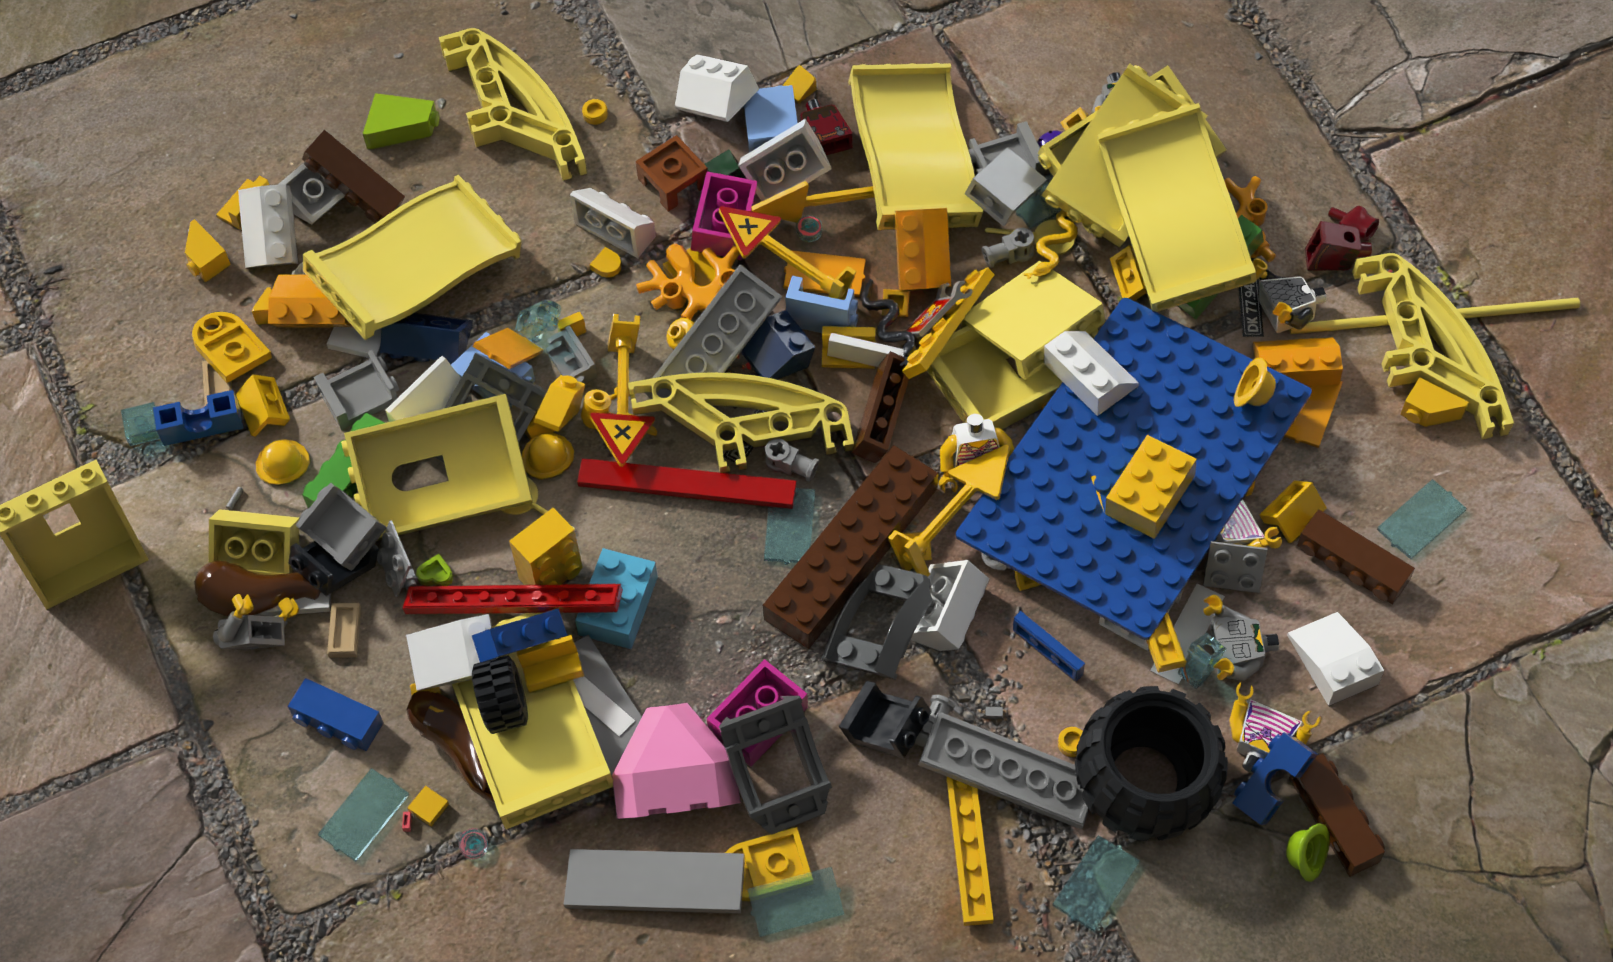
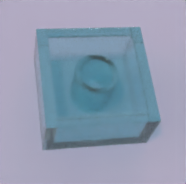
[121,402,160,446]

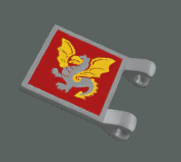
[905,280,973,338]

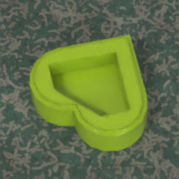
[416,554,453,586]

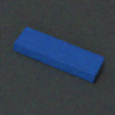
[1013,611,1085,682]

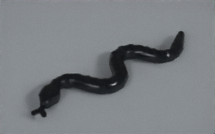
[861,279,916,367]

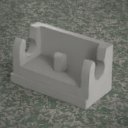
[546,325,597,384]

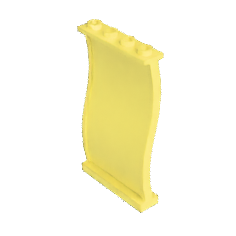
[848,63,983,230]
[1097,103,1256,312]
[303,175,521,340]
[452,613,613,829]

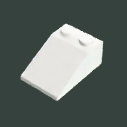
[1287,612,1384,706]
[406,614,492,691]

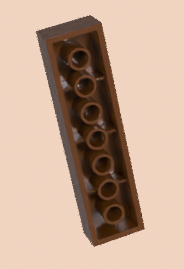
[763,445,938,649]

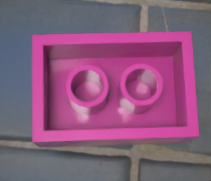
[691,172,758,260]
[707,659,808,767]

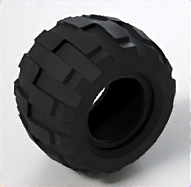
[1075,686,1228,841]

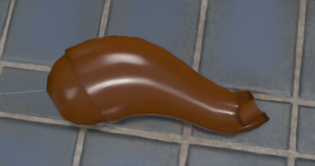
[194,561,321,616]
[407,691,495,802]

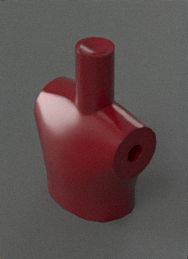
[1328,206,1379,241]

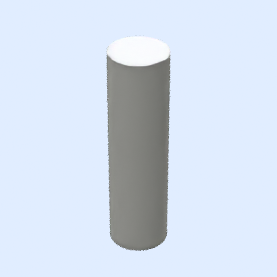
[226,487,244,510]

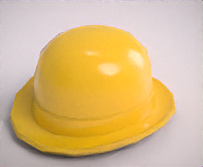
[1233,358,1276,407]
[522,433,575,479]
[256,439,310,485]

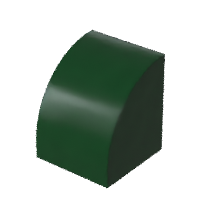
[705,149,747,179]

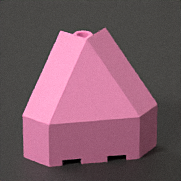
[612,703,740,819]

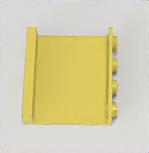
[961,261,1106,380]

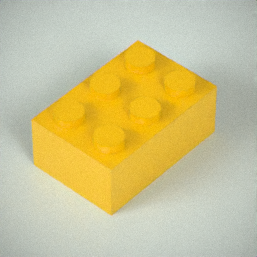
[1105,435,1197,539]
[509,508,583,585]

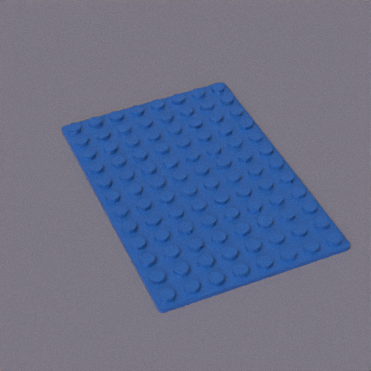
[956,298,1312,640]

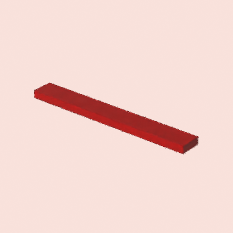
[577,458,797,509]
[402,584,623,614]

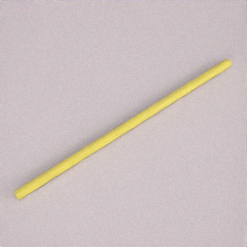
[1289,298,1580,334]

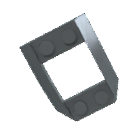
[435,353,547,462]
[821,564,934,680]
[719,696,832,835]

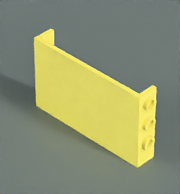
[1041,63,1208,248]

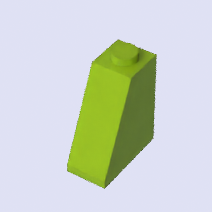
[363,93,440,149]

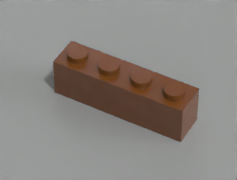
[302,130,405,223]
[852,351,909,464]
[1297,509,1415,605]
[1289,753,1385,877]

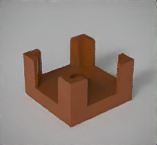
[636,135,708,212]

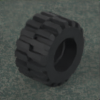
[472,655,528,734]

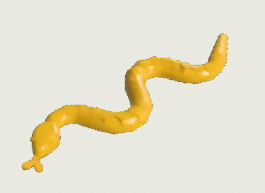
[1024,210,1078,279]

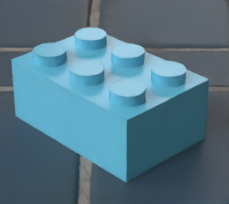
[575,548,658,649]

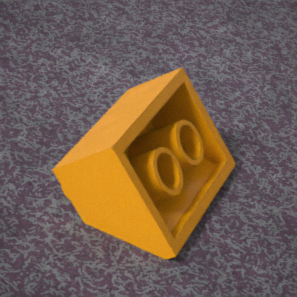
[895,208,951,290]
[268,275,353,328]
[1252,337,1343,386]

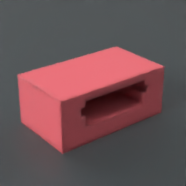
[402,812,412,832]

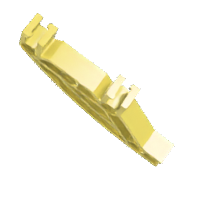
[439,28,587,181]
[1352,253,1514,439]
[628,372,854,473]

